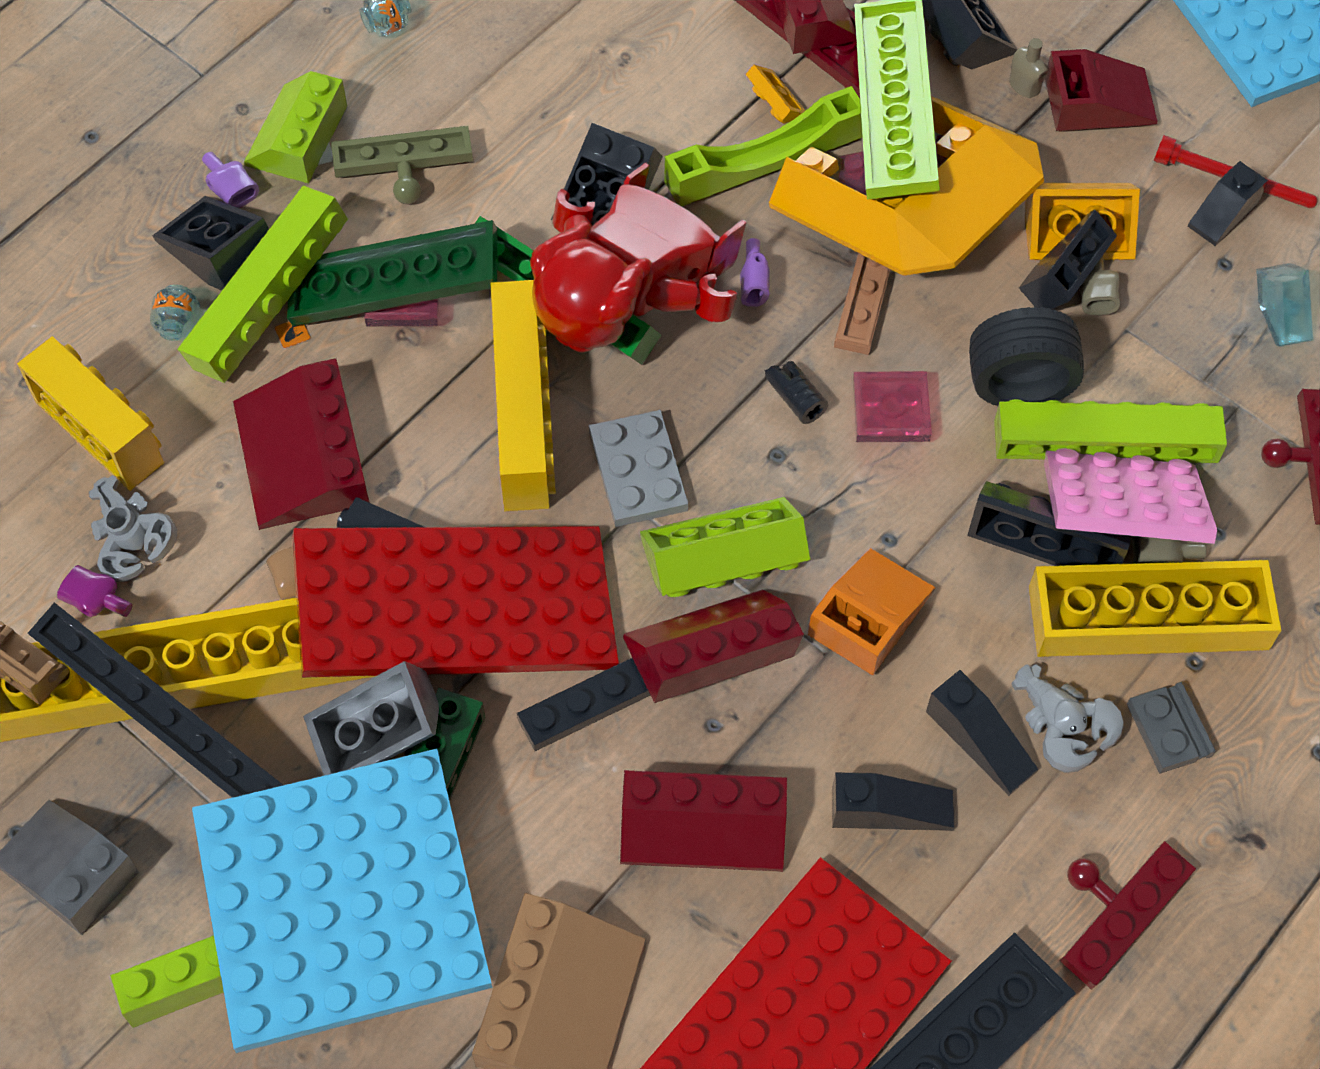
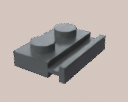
[1127,682,1215,774]

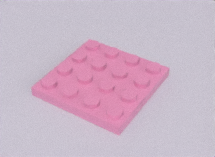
[1044,448,1217,544]

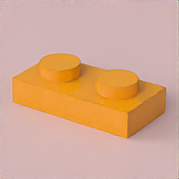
[745,64,806,124]

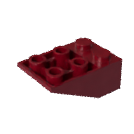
[1045,49,1158,131]

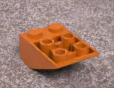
[808,548,935,676]

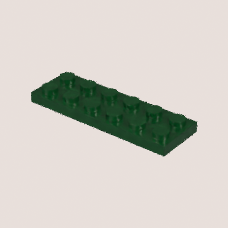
[287,220,497,326]

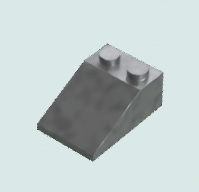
[0,800,139,935]

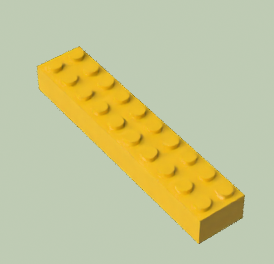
[0,598,375,742]

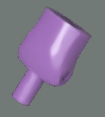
[202,152,259,208]
[740,238,770,307]

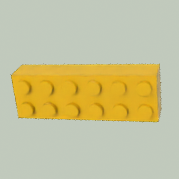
[491,280,556,512]
[1029,560,1282,657]

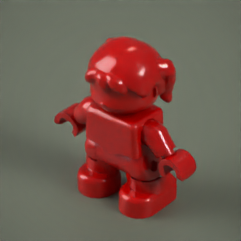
[530,163,747,353]

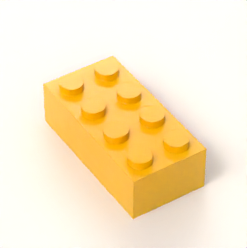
[17,336,164,491]

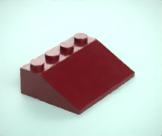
[233,358,370,530]

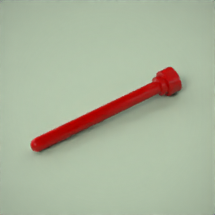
[1153,135,1318,208]

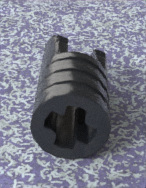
[765,361,828,424]

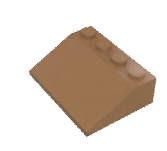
[472,893,646,1069]

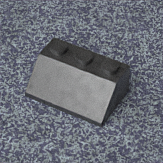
[303,661,439,776]

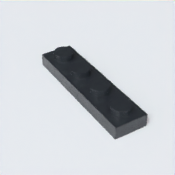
[517,658,651,751]

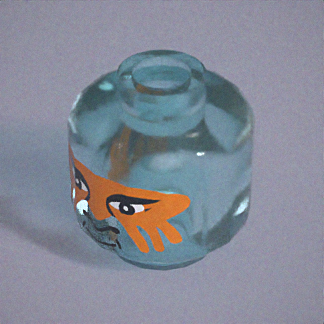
[359,0,412,37]
[150,285,200,341]

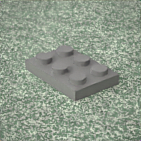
[589,410,688,527]

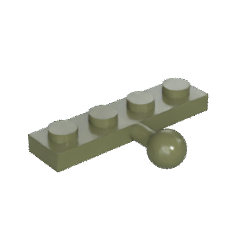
[331,126,473,204]

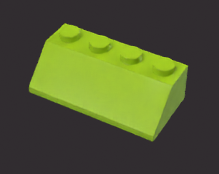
[640,497,811,597]

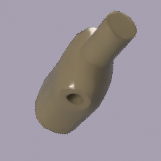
[1009,38,1048,98]
[1079,256,1120,315]
[1133,536,1206,564]

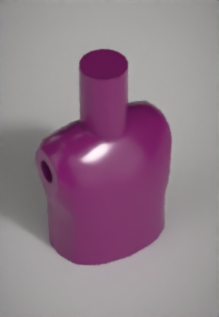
[57,565,133,617]

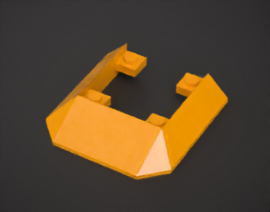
[769,96,1044,276]

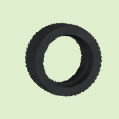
[969,307,1084,406]

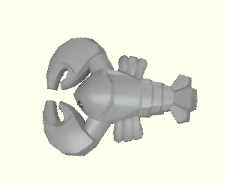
[89,475,177,582]
[1012,664,1123,773]

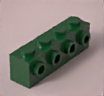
[405,687,486,802]

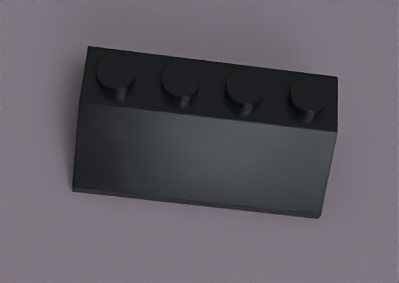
[922,0,1018,70]
[967,481,1131,566]

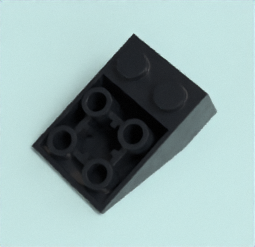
[551,123,663,226]

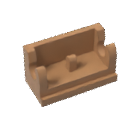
[0,621,70,705]

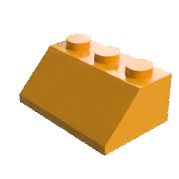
[1025,183,1140,260]

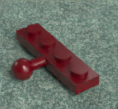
[1261,388,1320,525]
[1059,841,1196,990]

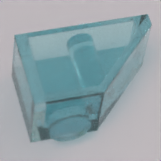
[1256,263,1313,347]

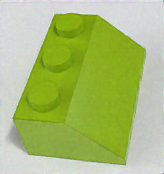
[244,71,348,184]

